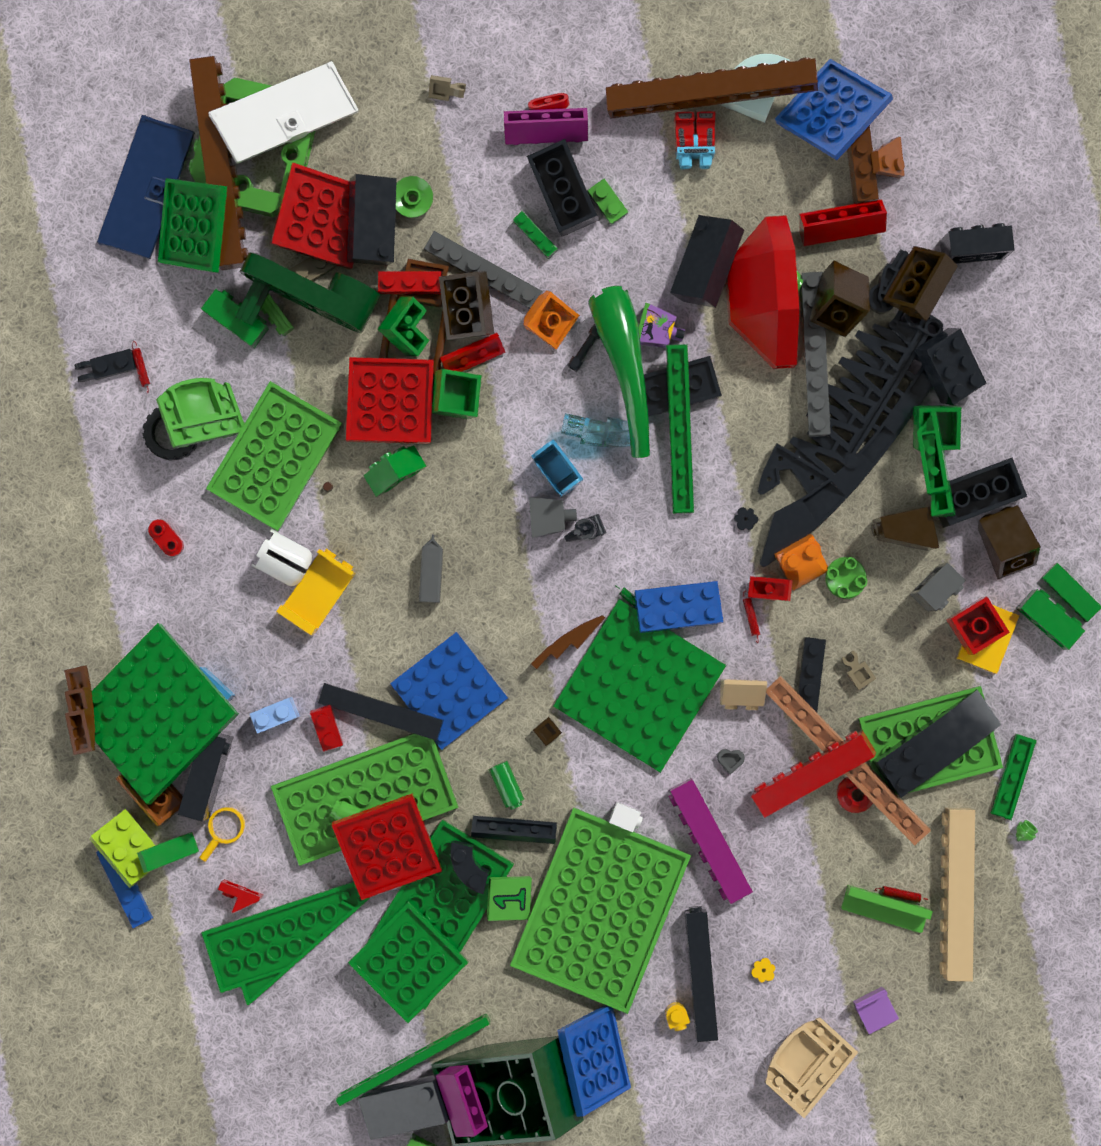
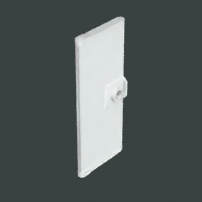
[209,61,358,164]

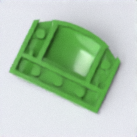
[156,378,244,448]

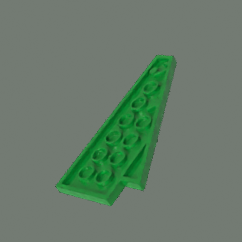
[201,881,370,1005]

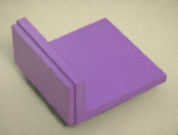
[853,987,899,1034]

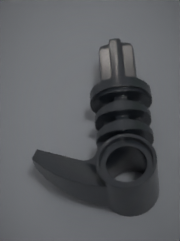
[564,514,607,542]

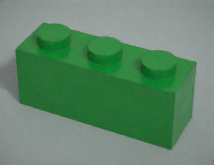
[201,289,269,349]
[1016,589,1085,650]

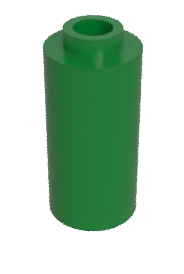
[488,761,524,810]

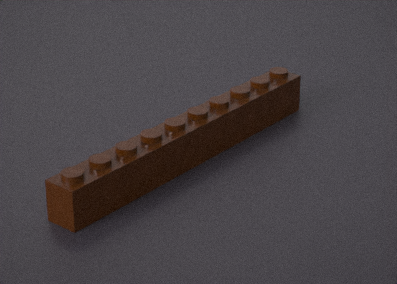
[189,56,248,271]
[606,57,818,119]

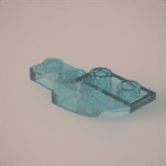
[561,413,630,448]

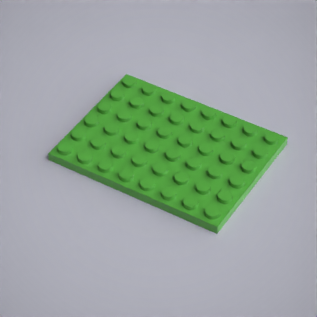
[510,807,691,1014]

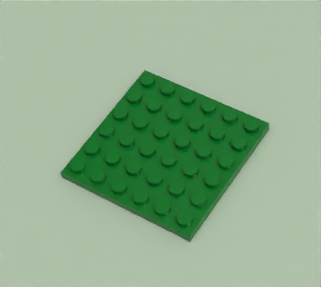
[553,599,726,773]
[92,623,239,804]

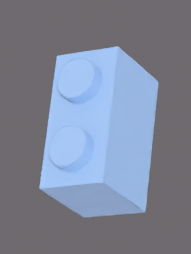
[250,697,300,734]

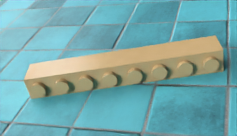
[939,808,975,982]

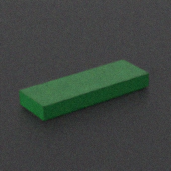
[1041,563,1101,622]
[137,832,199,873]

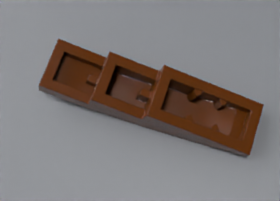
[531,615,606,669]
[64,665,95,755]

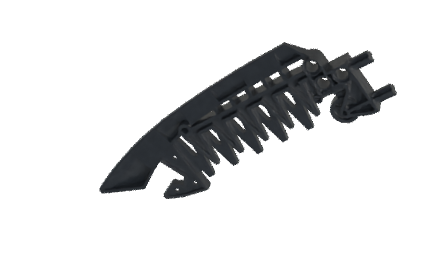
[757,249,943,567]

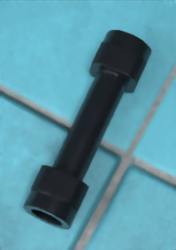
[567,324,600,372]

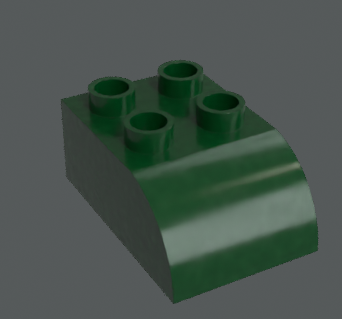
[431,1036,584,1146]

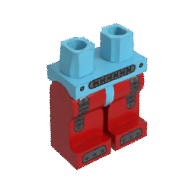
[674,111,716,169]

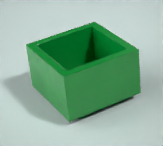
[432,369,482,419]
[913,405,962,451]

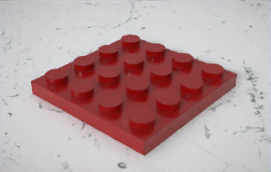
[270,163,354,270]
[346,357,434,444]
[332,793,442,900]

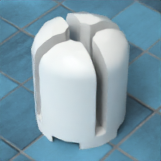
[251,529,312,586]

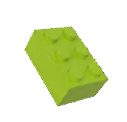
[90,809,155,888]

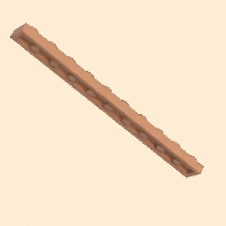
[766,676,931,846]

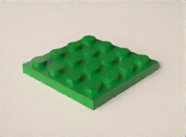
[158,178,227,273]
[348,901,469,1023]

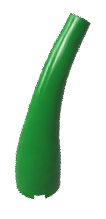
[588,286,650,458]

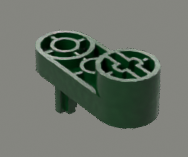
[236,252,380,334]

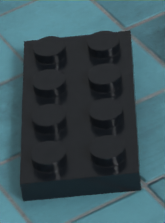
[644,356,722,417]

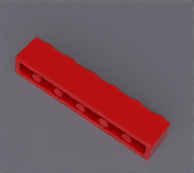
[751,730,876,818]

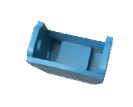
[531,439,583,497]

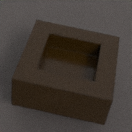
[533,717,562,746]

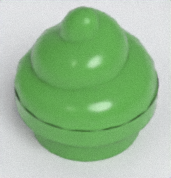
[1016,820,1038,841]

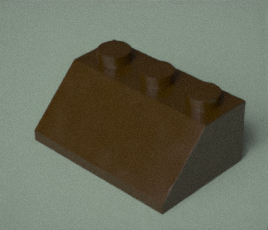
[883,246,958,321]
[439,271,494,340]

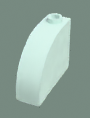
[719,54,790,123]

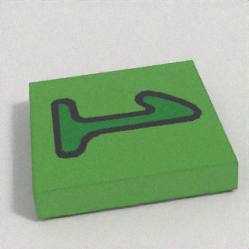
[487,876,532,921]

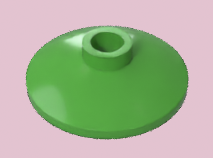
[396,176,433,218]

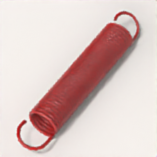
[132,341,150,393]
[743,591,760,643]
[875,886,929,903]

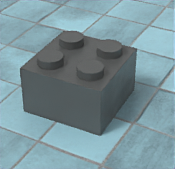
[910,562,966,612]

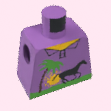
[639,303,685,348]

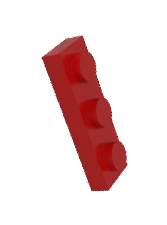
[378,271,442,294]
[440,333,506,372]

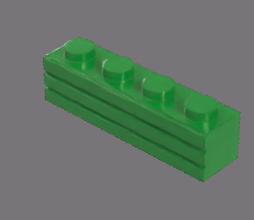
[513,211,558,259]

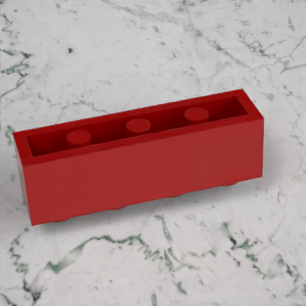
[799,199,887,246]

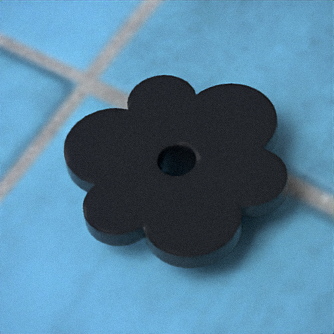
[734,507,759,530]

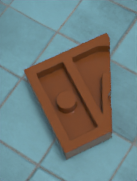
[871,137,905,178]

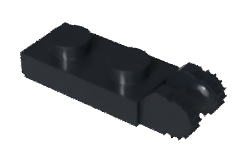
[74,349,137,382]

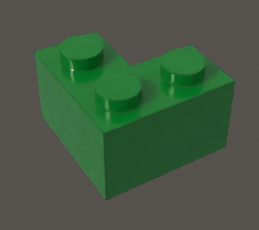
[377,297,430,357]
[363,445,427,497]

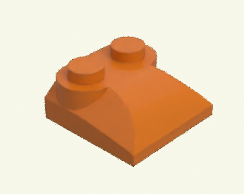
[523,291,580,350]
[774,534,828,591]

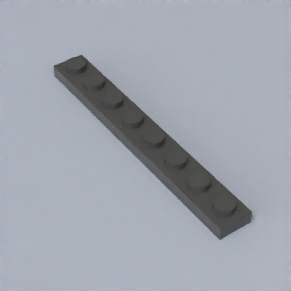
[802,272,830,437]

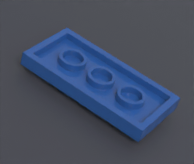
[634,581,724,633]

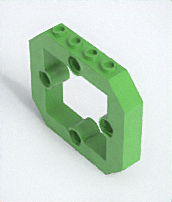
[189,77,316,218]

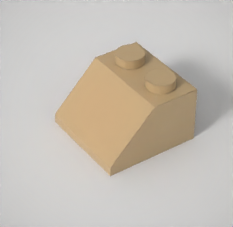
[720,679,767,710]

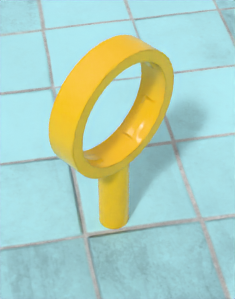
[199,807,245,862]

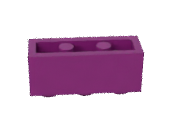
[436,1065,488,1137]

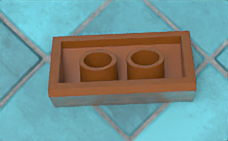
[116,774,183,827]

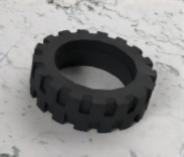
[142,408,198,461]

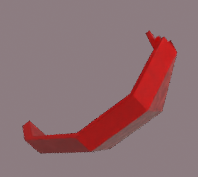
[726,215,799,369]

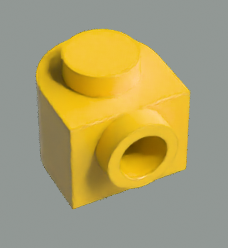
[665,1002,690,1031]

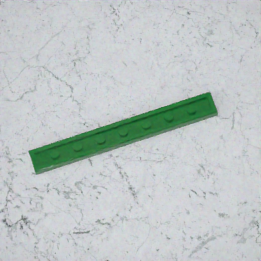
[666,344,694,514]
[336,1013,490,1107]

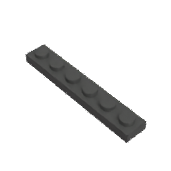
[424,231,543,309]

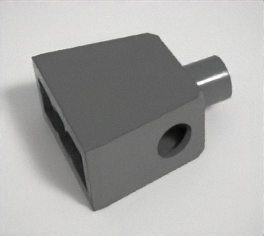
[529,497,577,539]

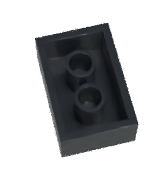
[940,223,1015,264]
[915,328,987,405]

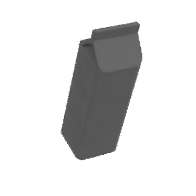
[419,535,443,603]

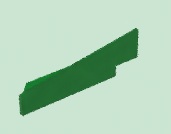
[917,411,955,517]

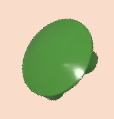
[825,557,868,599]

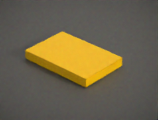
[956,605,1020,674]

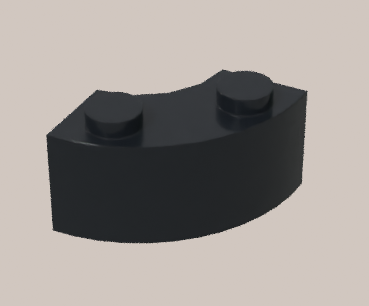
[451,840,489,894]

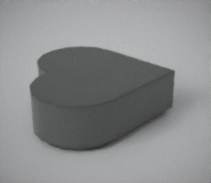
[717,749,745,775]

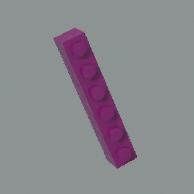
[668,778,753,904]

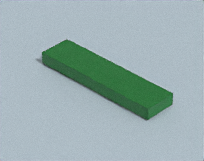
[990,733,1037,821]

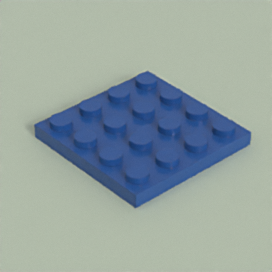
[775,59,893,160]
[390,632,508,750]
[557,1005,631,1117]

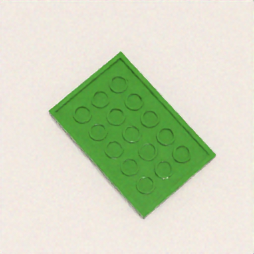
[206,381,343,531]
[858,686,1003,793]

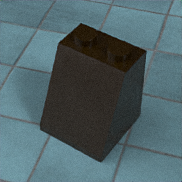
[810,260,870,337]
[978,505,1041,579]
[871,506,939,551]

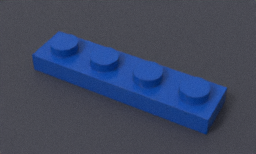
[96,851,153,928]

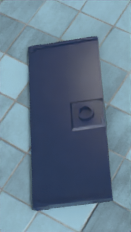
[97,115,195,259]

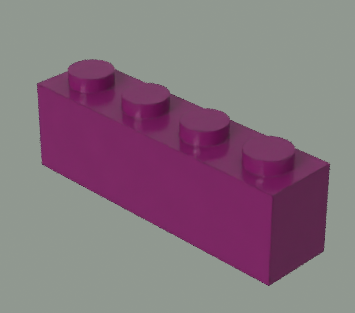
[504,108,588,145]

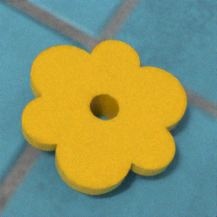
[751,958,775,983]

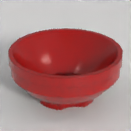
[837,777,873,813]

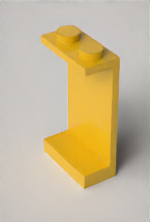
[276,548,356,636]

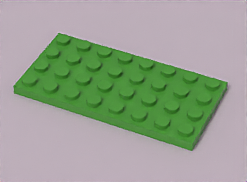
[271,734,459,866]

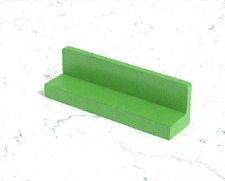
[841,885,933,933]

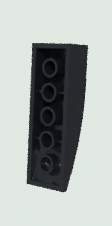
[872,689,1001,798]

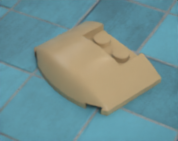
[765,1017,858,1118]

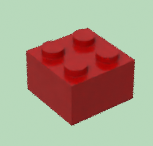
[946,596,1010,655]

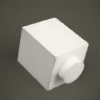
[609,802,643,832]

